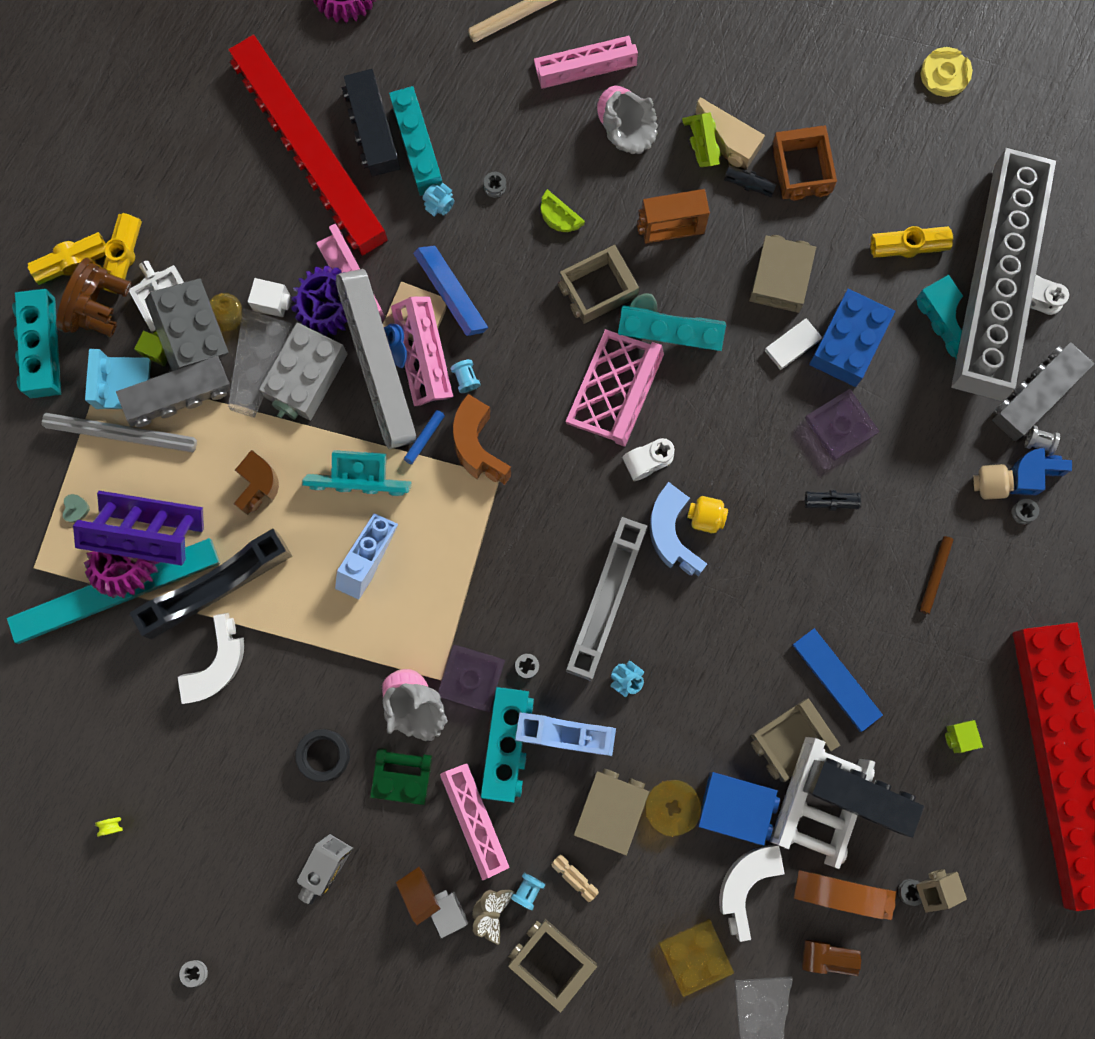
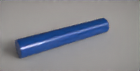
[404,410,445,464]

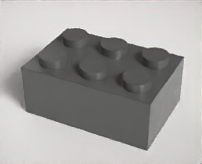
[145,278,229,371]

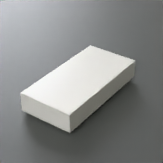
[765,318,822,370]

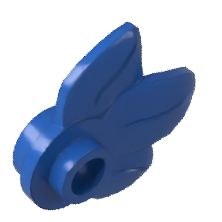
[384,324,407,368]

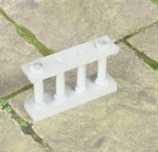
[769,737,875,869]

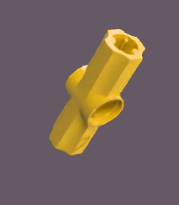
[103,213,142,294]
[870,226,953,258]
[28,232,106,285]

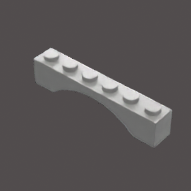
[566,517,647,681]

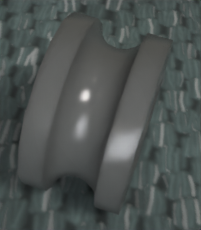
[483,172,506,198]
[1011,499,1039,525]
[897,879,922,906]

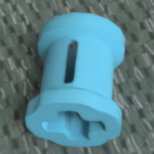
[450,360,481,393]
[511,873,545,910]

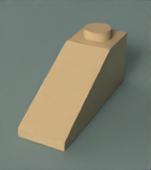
[695,97,765,170]

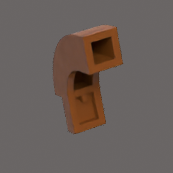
[453,394,511,485]
[794,870,896,920]

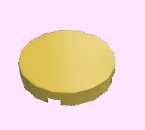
[920,47,973,97]

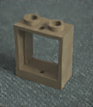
[558,245,639,324]
[508,919,597,1013]

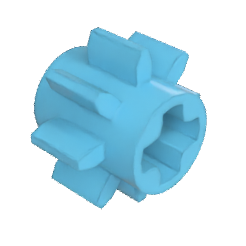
[423,183,454,216]
[611,661,644,697]

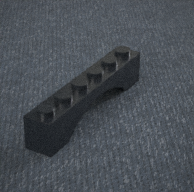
[130,528,292,639]

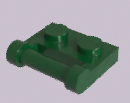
[370,748,432,805]

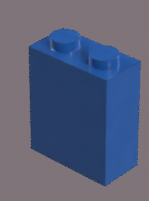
[696,772,780,846]

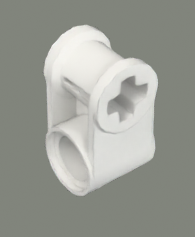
[1030,275,1069,315]
[622,438,675,481]

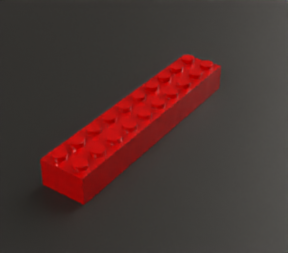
[1012,622,1095,911]

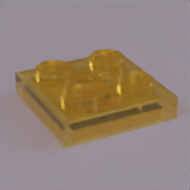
[658,919,734,997]

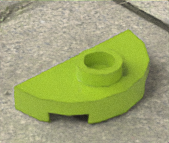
[541,189,585,232]

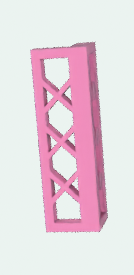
[534,36,638,89]
[317,223,385,322]
[391,297,453,406]
[440,763,510,880]

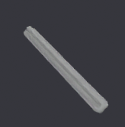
[42,413,197,452]

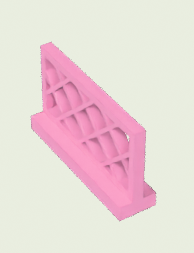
[566,329,664,447]

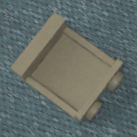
[749,235,816,313]
[750,698,840,782]
[574,768,649,856]

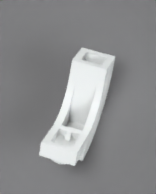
[178,613,244,704]
[719,844,785,942]

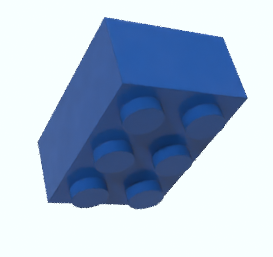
[809,289,895,387]

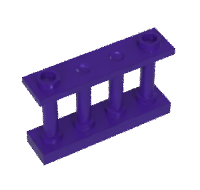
[73,491,204,566]

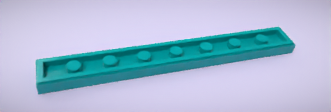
[7,538,221,644]

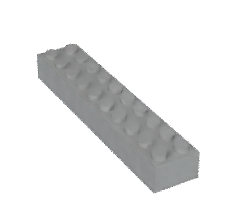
[951,148,1056,401]

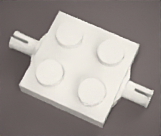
[129,261,184,333]

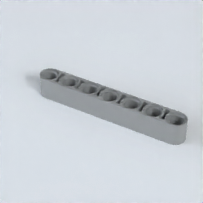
[336,269,416,449]

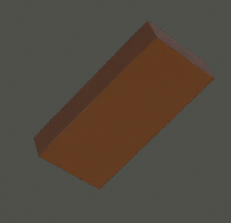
[396,867,441,925]

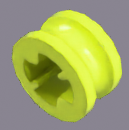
[95,817,123,837]

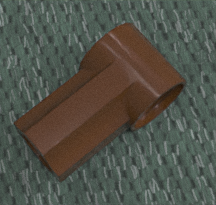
[802,940,861,976]

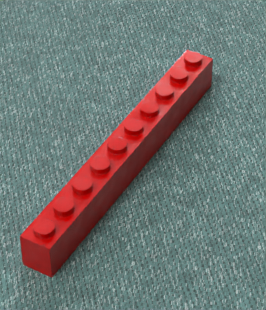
[228,35,388,256]

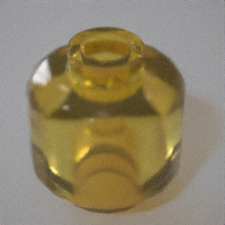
[209,293,242,332]

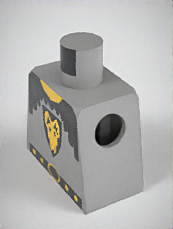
[297,834,353,904]

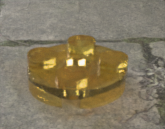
[645,780,701,836]

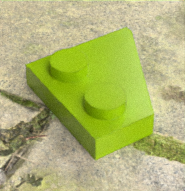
[682,112,720,167]

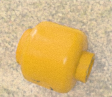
[687,496,728,533]

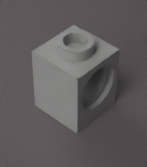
[431,890,469,938]

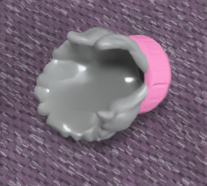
[597,86,658,154]
[382,669,448,741]

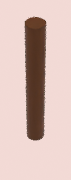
[919,536,954,615]

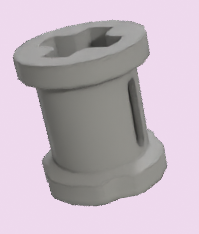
[1025,425,1060,456]

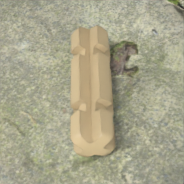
[551,855,599,902]

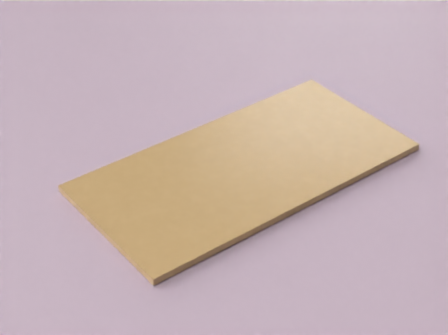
[34,399,499,681]

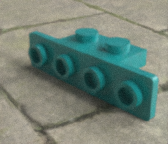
[302,450,412,496]

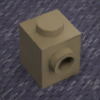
[916,869,967,912]

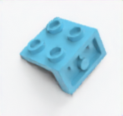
[85,349,151,409]

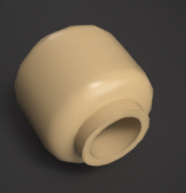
[973,464,1014,499]

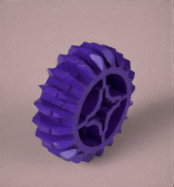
[291,266,347,336]

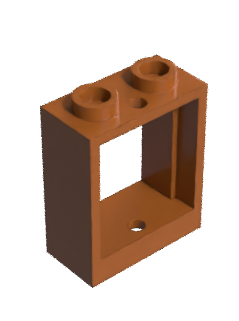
[772,125,837,200]
[637,189,710,244]

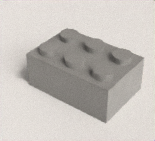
[259,322,348,421]

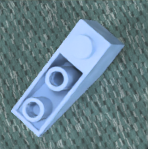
[335,513,398,600]

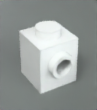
[248,278,291,317]

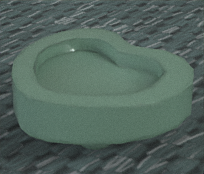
[630,293,657,312]
[272,400,298,420]
[63,494,90,523]

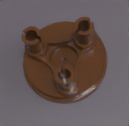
[56,257,131,338]

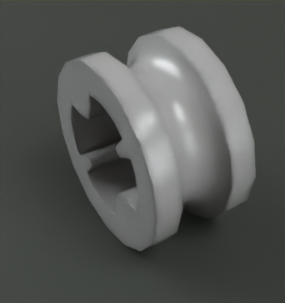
[515,654,539,678]
[179,960,208,987]

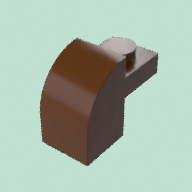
[234,450,279,515]

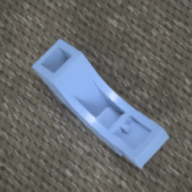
[650,482,707,576]
[515,713,616,756]

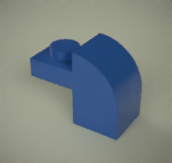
[1010,448,1072,495]

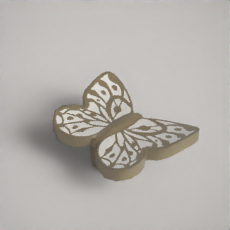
[473,890,515,945]

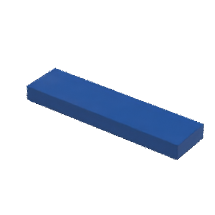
[413,246,488,336]
[792,628,883,732]

